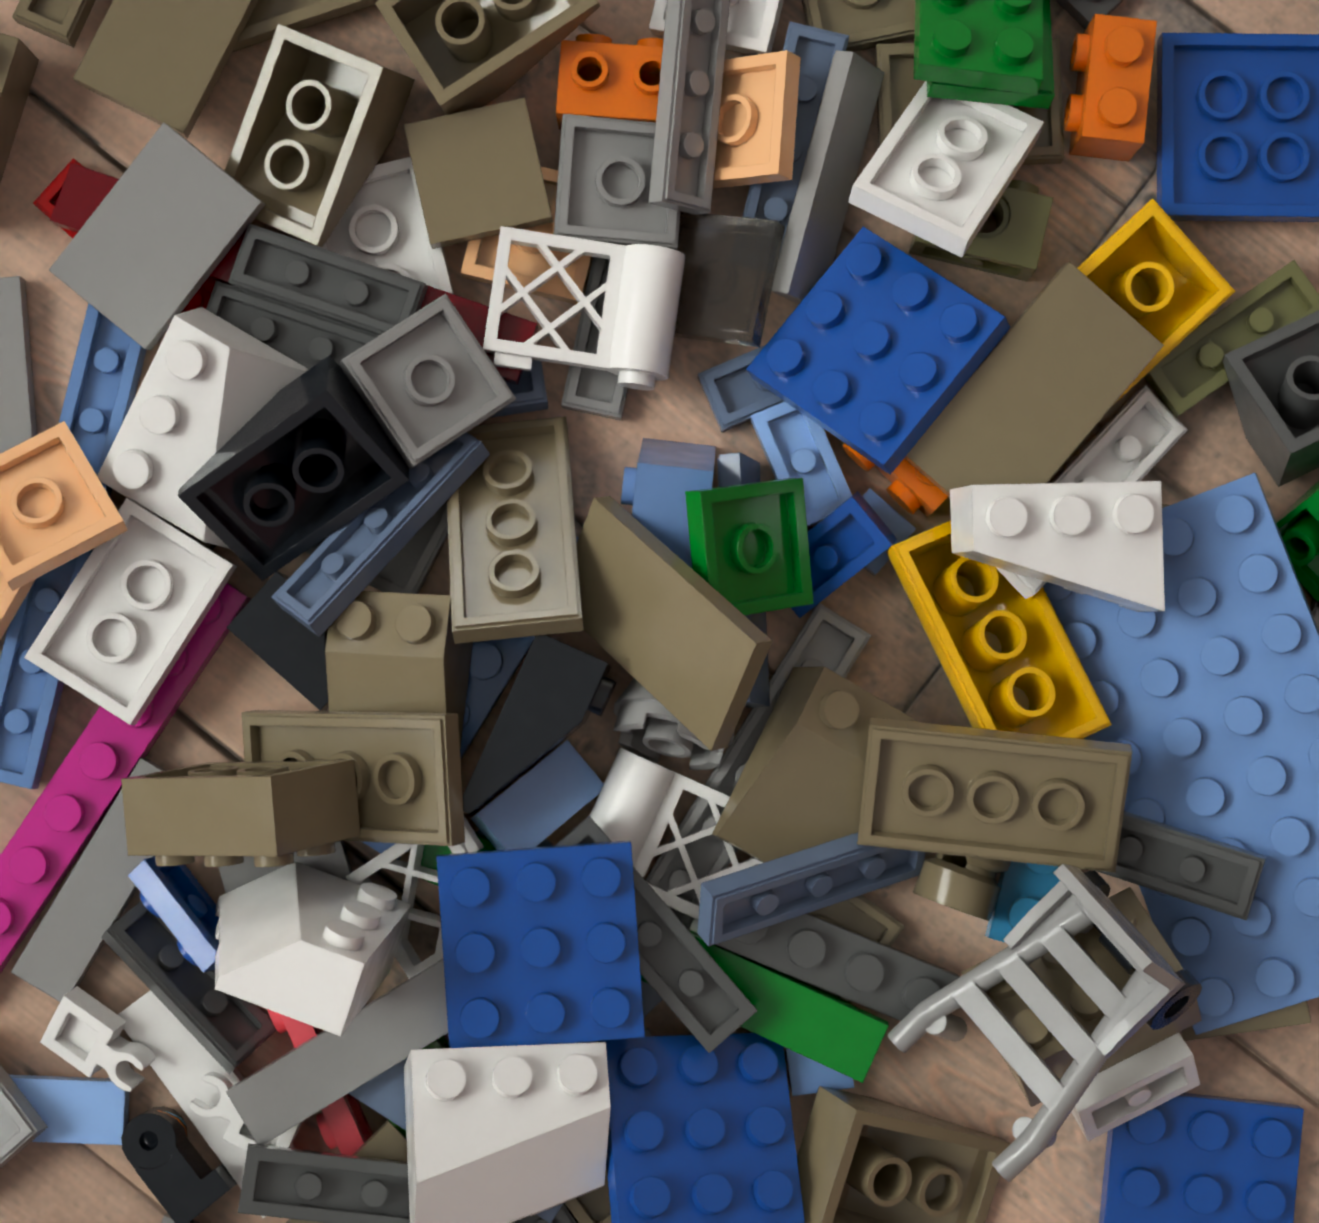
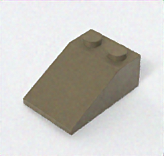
[375,0,600,115]
[225,24,415,247]
[325,591,473,748]
[712,666,918,863]
[797,1086,1010,1223]

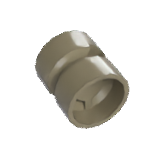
[913,853,1011,921]

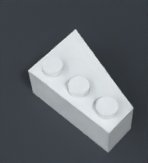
[950,481,1165,612]

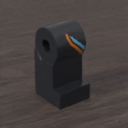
[121,1106,237,1223]

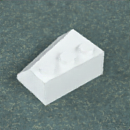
[97,307,309,549]
[215,861,412,1037]
[404,1042,611,1223]

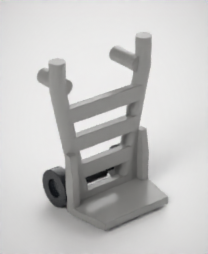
[887,864,1202,1182]

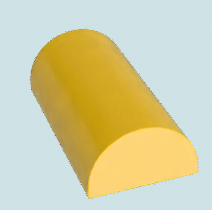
[1077,198,1236,404]
[886,520,1112,739]

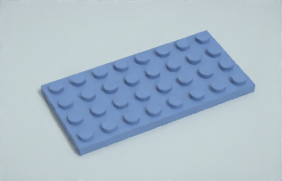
[1043,473,1319,1035]

